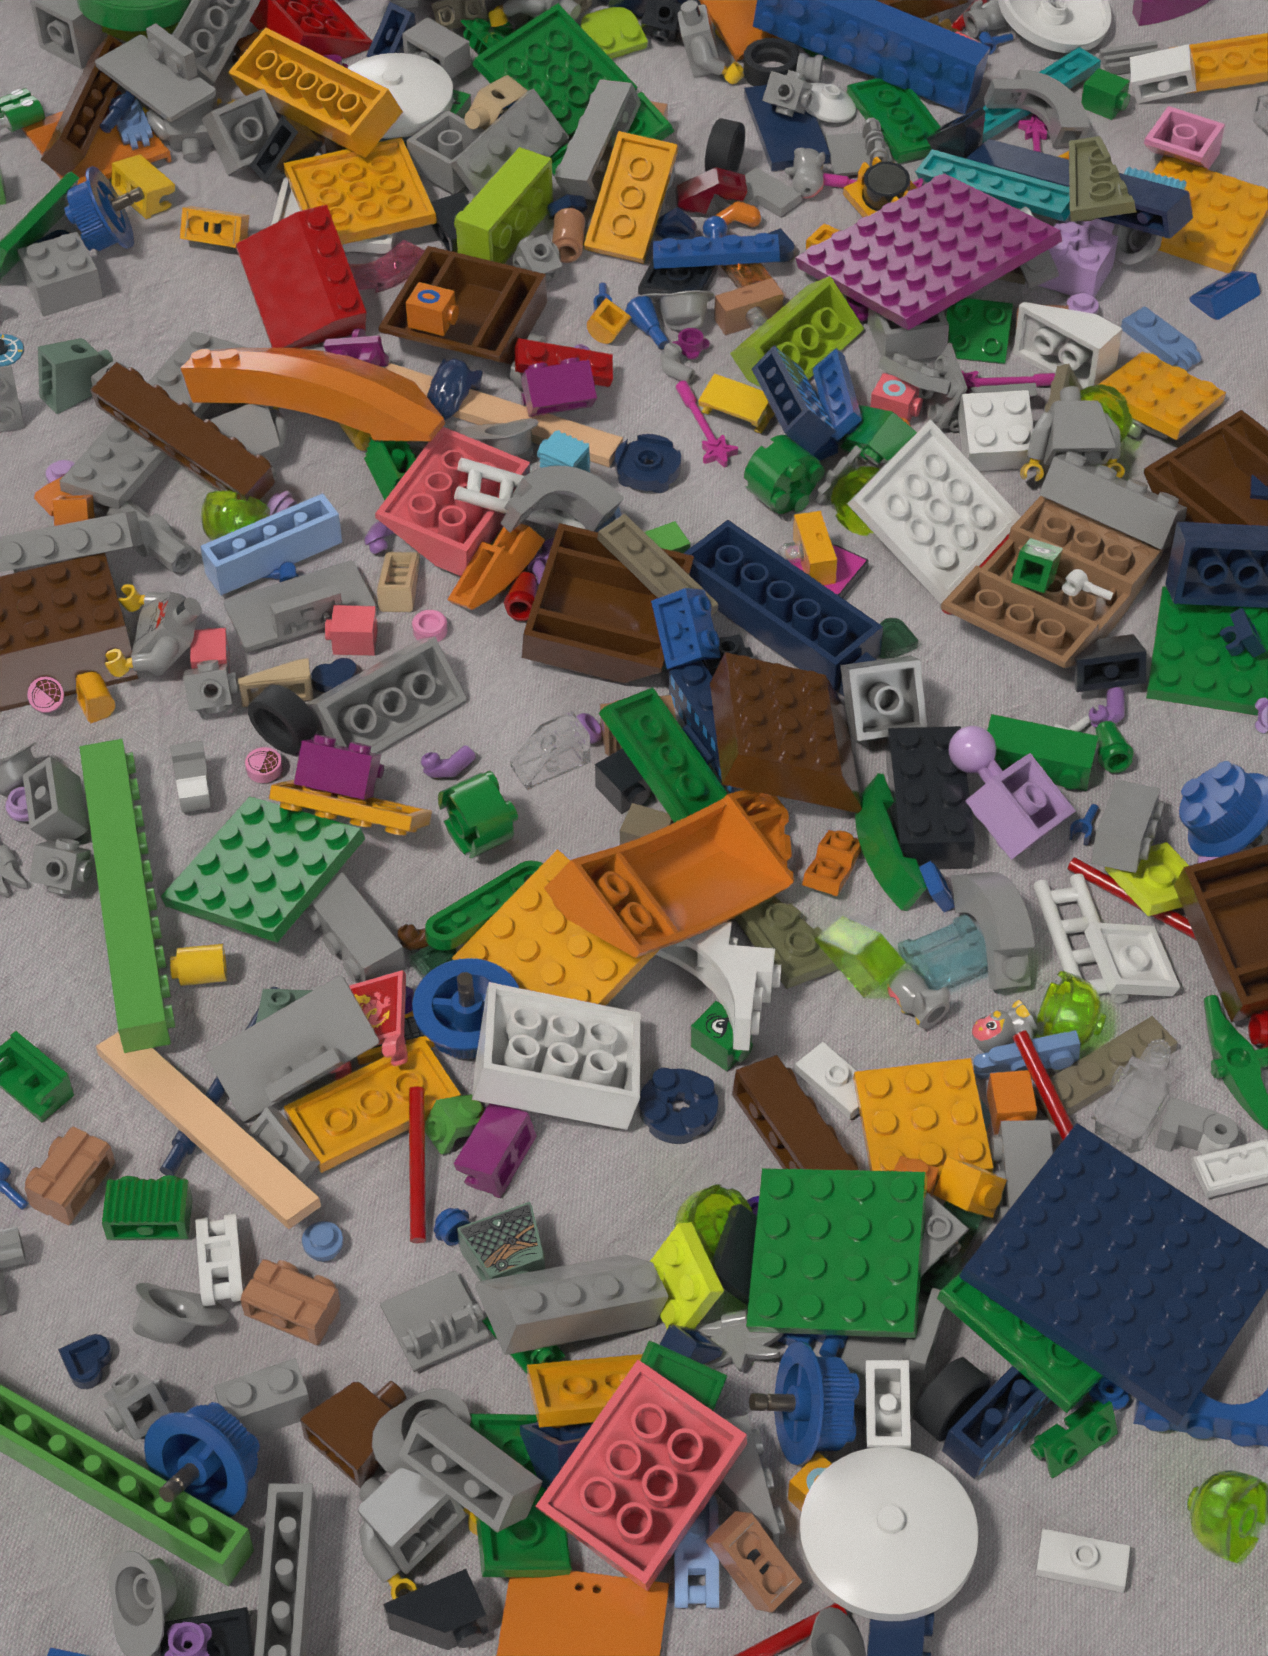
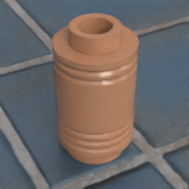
[552,208,585,263]

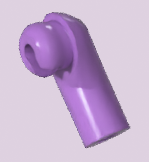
[364,521,394,554]
[1088,687,1125,728]
[421,745,476,778]

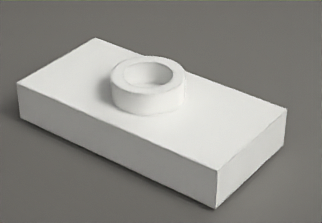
[795,1042,859,1120]
[1191,1139,1268,1198]
[1035,1529,1130,1593]

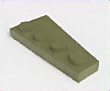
[1069,136,1136,222]
[734,896,852,989]

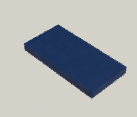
[744,85,831,171]

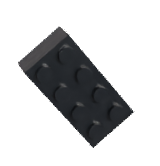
[886,726,975,869]

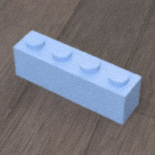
[200,493,342,595]

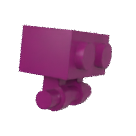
[521,358,597,417]
[294,734,385,800]

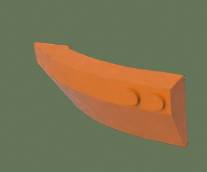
[181,347,445,442]
[544,789,794,958]

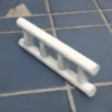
[454,457,586,529]
[1033,874,1128,1010]

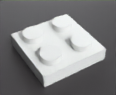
[1084,922,1180,996]

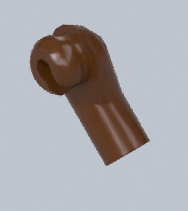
[397,912,438,951]

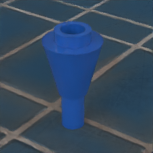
[625,296,669,349]

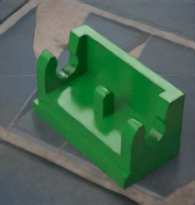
[0,1031,74,1123]

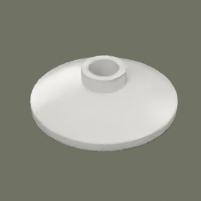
[805,82,856,123]

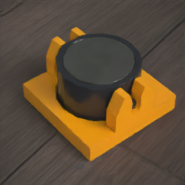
[843,156,917,217]

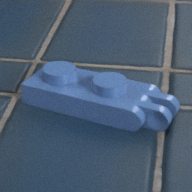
[108,94,153,150]
[1121,306,1201,370]
[973,1030,1080,1079]

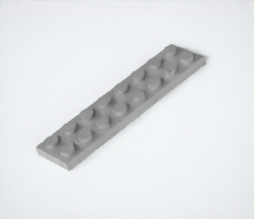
[60,331,248,509]

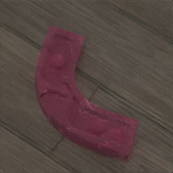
[349,239,425,293]

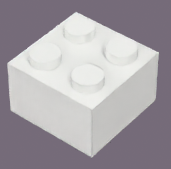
[957,390,1034,471]

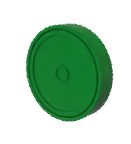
[77,0,192,31]

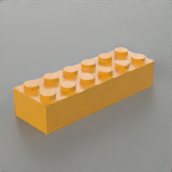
[228,27,403,158]

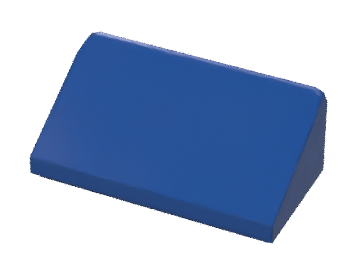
[1189,271,1260,320]

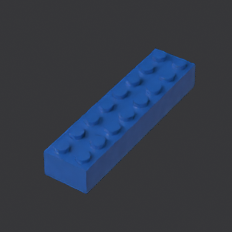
[753,0,991,114]

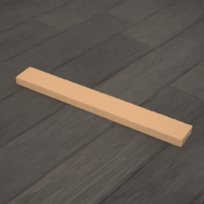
[385,363,623,467]
[96,1031,321,1229]

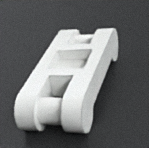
[195,1213,244,1307]

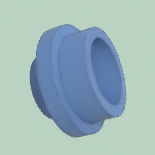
[302,1221,343,1262]

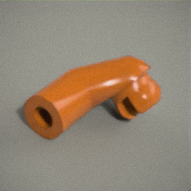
[714,201,761,227]

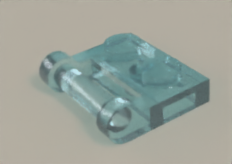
[897,914,988,990]

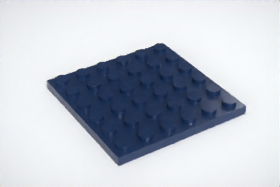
[959,1123,1268,1426]

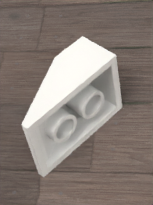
[1013,302,1122,397]

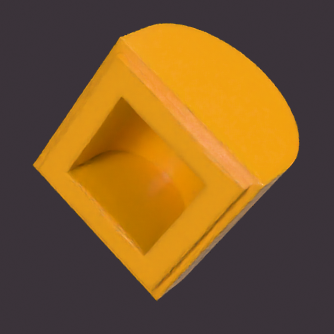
[587,298,631,344]
[76,672,115,724]

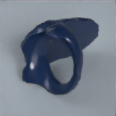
[427,358,483,420]

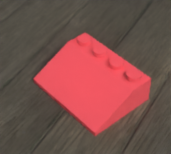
[375,427,530,576]
[536,1360,747,1591]

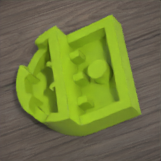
[580,7,648,59]

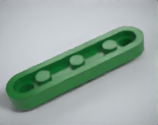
[425,860,543,951]

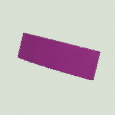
[1132,0,1211,26]

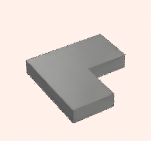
[715,167,801,217]

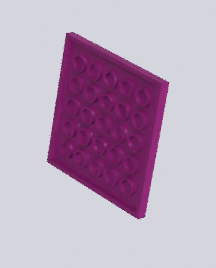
[795,173,1062,330]

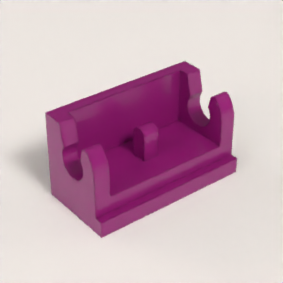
[453,1103,537,1199]

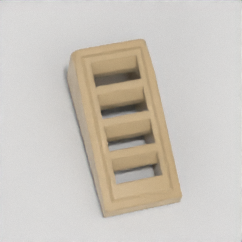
[377,552,420,612]
[238,658,313,707]

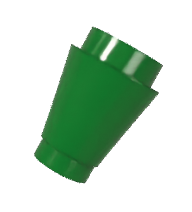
[1095,721,1134,773]

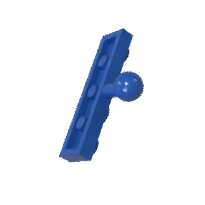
[653,216,780,269]
[812,348,862,441]

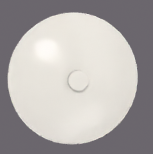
[998,0,1112,53]
[348,53,454,138]
[799,1447,978,1621]

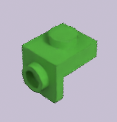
[425,1094,485,1154]

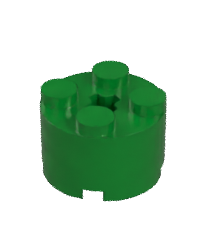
[744,435,825,514]
[438,771,518,858]

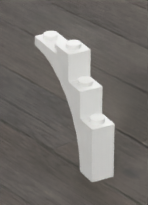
[655,921,781,1051]

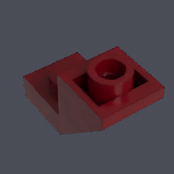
[675,167,748,214]

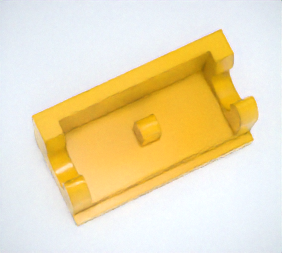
[112,154,175,219]
[698,373,775,434]

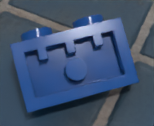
[651,588,720,670]

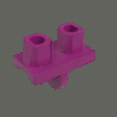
[323,328,389,367]

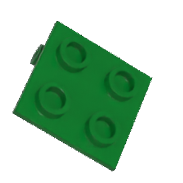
[461,18,516,55]
[946,298,1013,364]

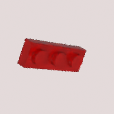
[515,338,613,387]

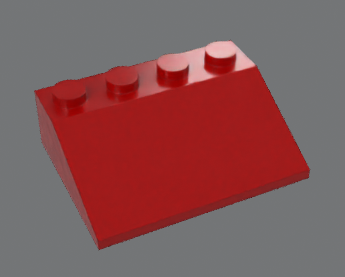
[249,0,372,59]
[236,204,367,348]

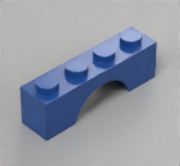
[1133,1388,1268,1447]

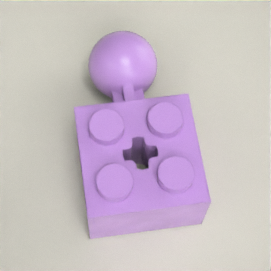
[1038,218,1118,298]
[949,726,1076,860]

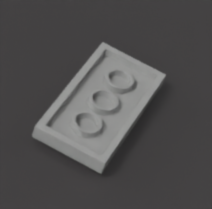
[450,88,569,197]

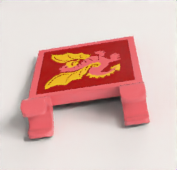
[330,970,408,1080]

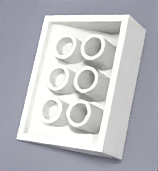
[472,982,641,1130]

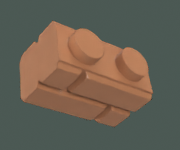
[24,1126,116,1225]
[240,1259,341,1345]

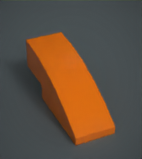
[447,524,545,610]

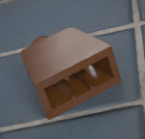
[300,1381,407,1489]

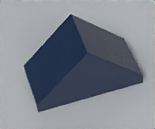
[366,2,416,57]

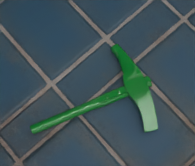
[1203,995,1268,1130]

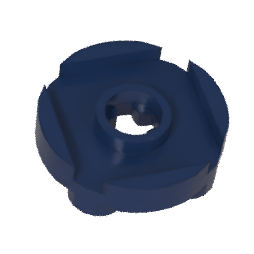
[615,434,681,493]
[639,1068,718,1144]

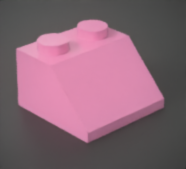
[1144,106,1225,170]

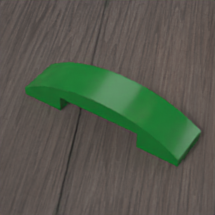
[855,773,927,911]

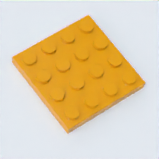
[284,137,436,245]
[1152,155,1268,274]
[452,849,659,1006]

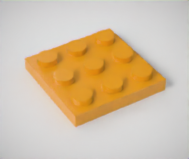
[1092,351,1226,440]
[853,1058,994,1181]

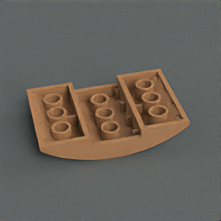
[941,495,1164,668]

